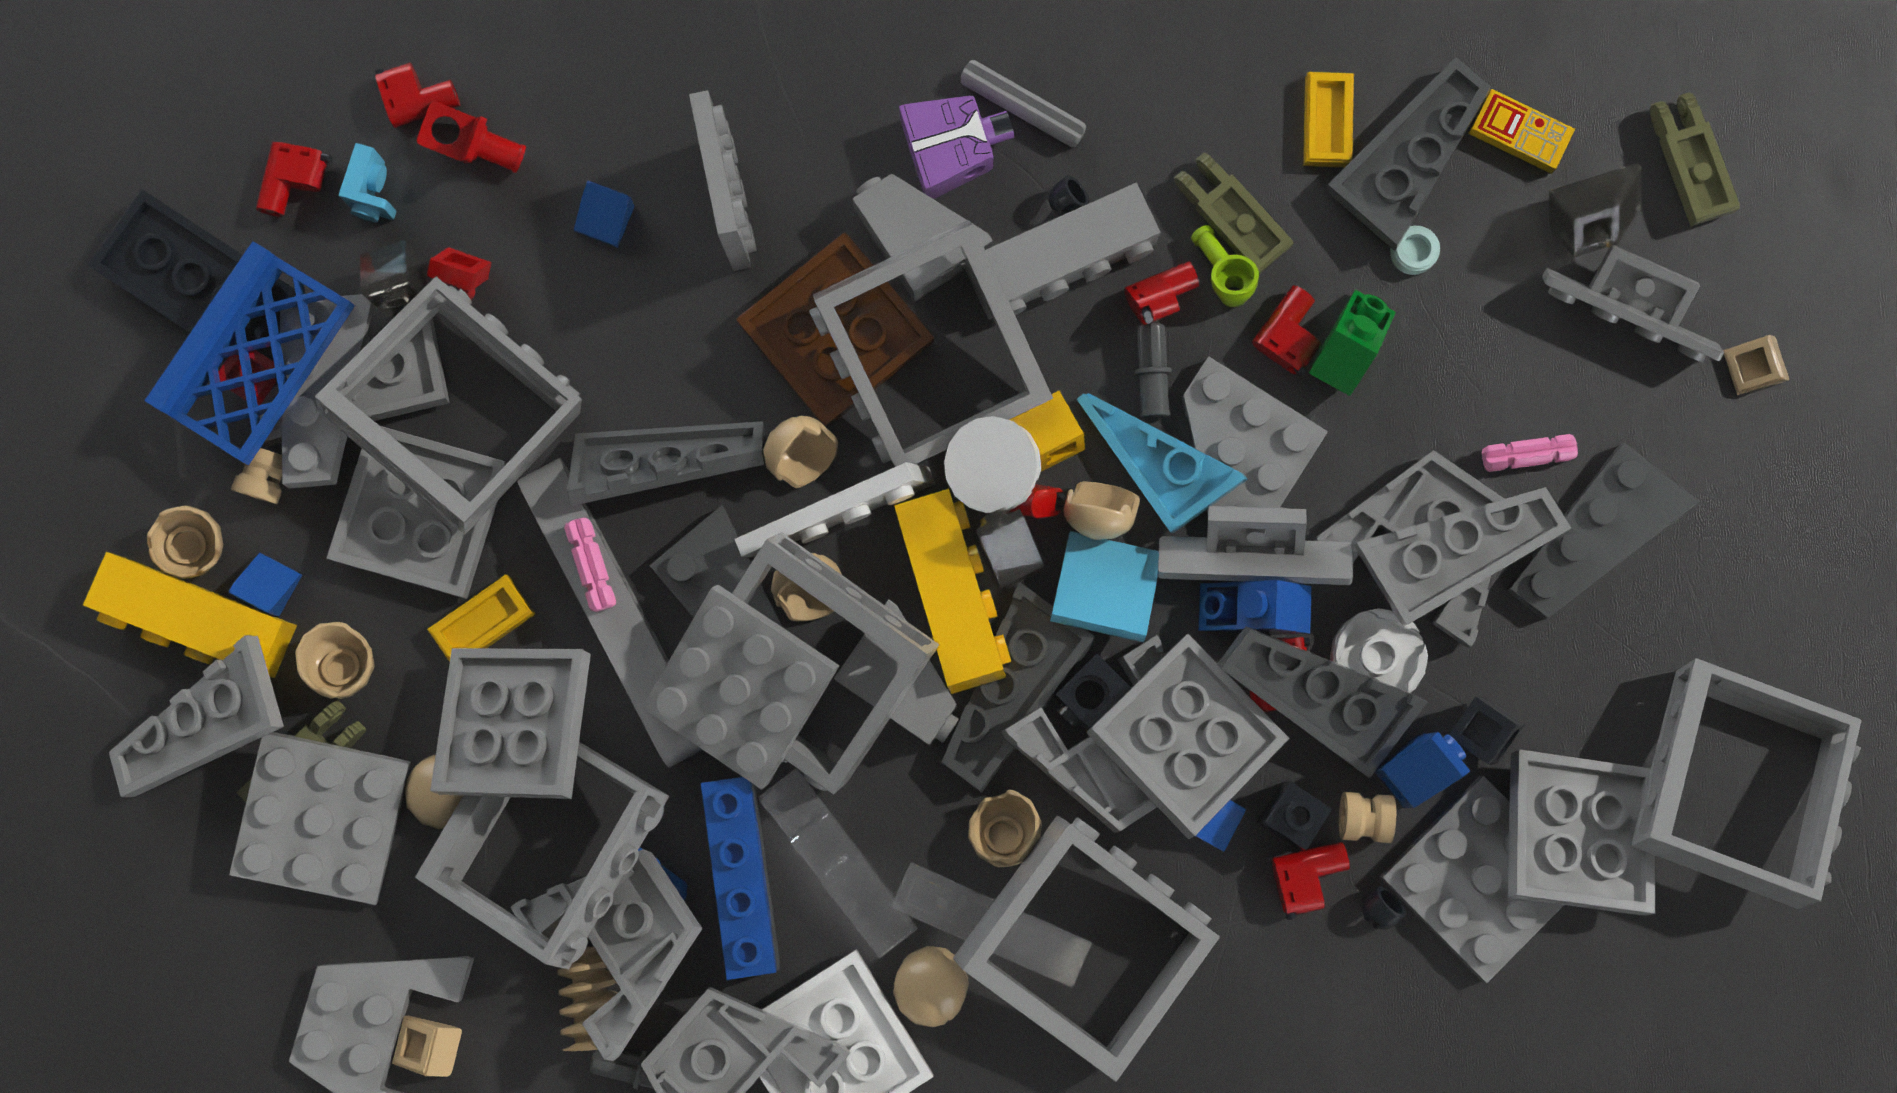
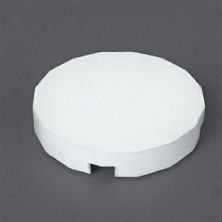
[944,416,1041,513]
[1330,608,1428,693]

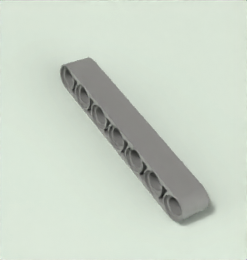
[517,458,703,768]

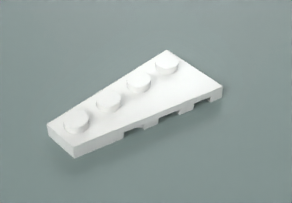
[735,462,936,557]

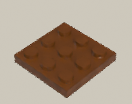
[736,232,934,428]

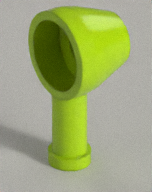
[1191,225,1259,307]

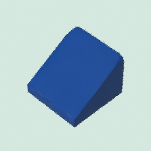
[574,181,635,248]
[229,552,302,616]
[1195,800,1246,852]

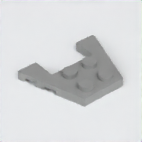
[1314,450,1505,648]
[1001,635,1164,833]
[510,849,702,1061]
[289,956,474,1093]
[641,987,850,1093]

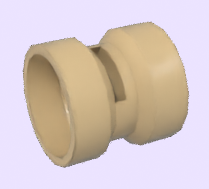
[231,448,282,504]
[1338,792,1396,843]

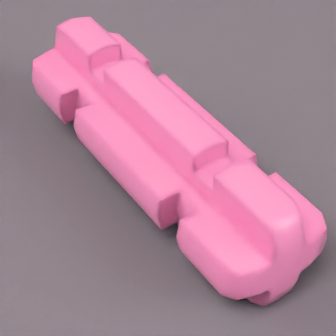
[1482,434,1578,472]
[564,518,616,612]

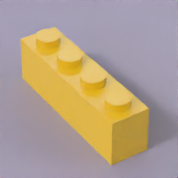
[894,489,1011,694]
[83,552,297,678]

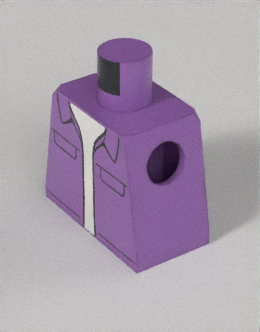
[899,96,1014,199]

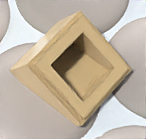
[1723,335,1789,395]
[392,1016,462,1076]

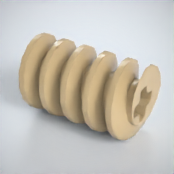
[557,946,618,1051]

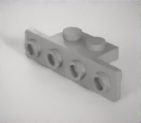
[1542,244,1724,362]
[1158,506,1353,585]

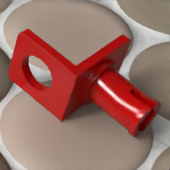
[416,101,526,173]

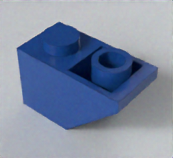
[1198,580,1312,635]
[1375,732,1470,808]

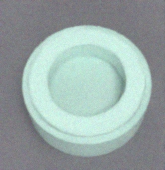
[1390,226,1440,275]

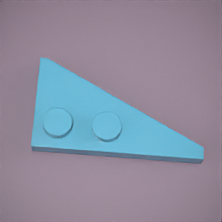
[1077,393,1248,533]

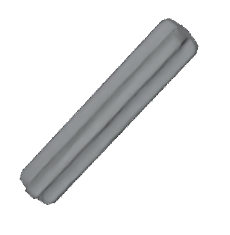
[960,60,1086,147]

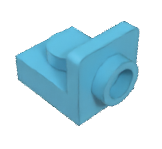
[338,143,397,222]

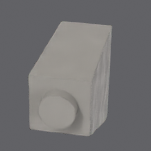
[852,174,993,302]
[834,600,959,746]

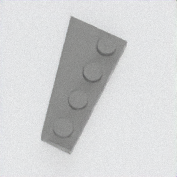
[1353,487,1571,626]

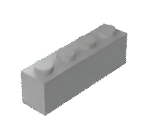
[965,182,1161,320]

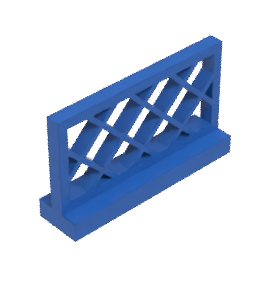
[145,241,355,465]

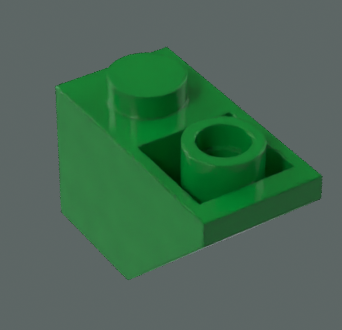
[1309,289,1396,396]

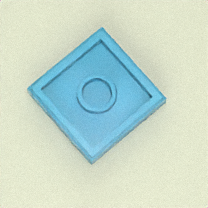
[1050,531,1159,643]

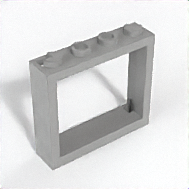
[809,220,1053,467]
[315,276,582,535]
[732,533,939,795]
[1631,658,1861,909]
[415,742,669,970]
[953,815,1220,1082]

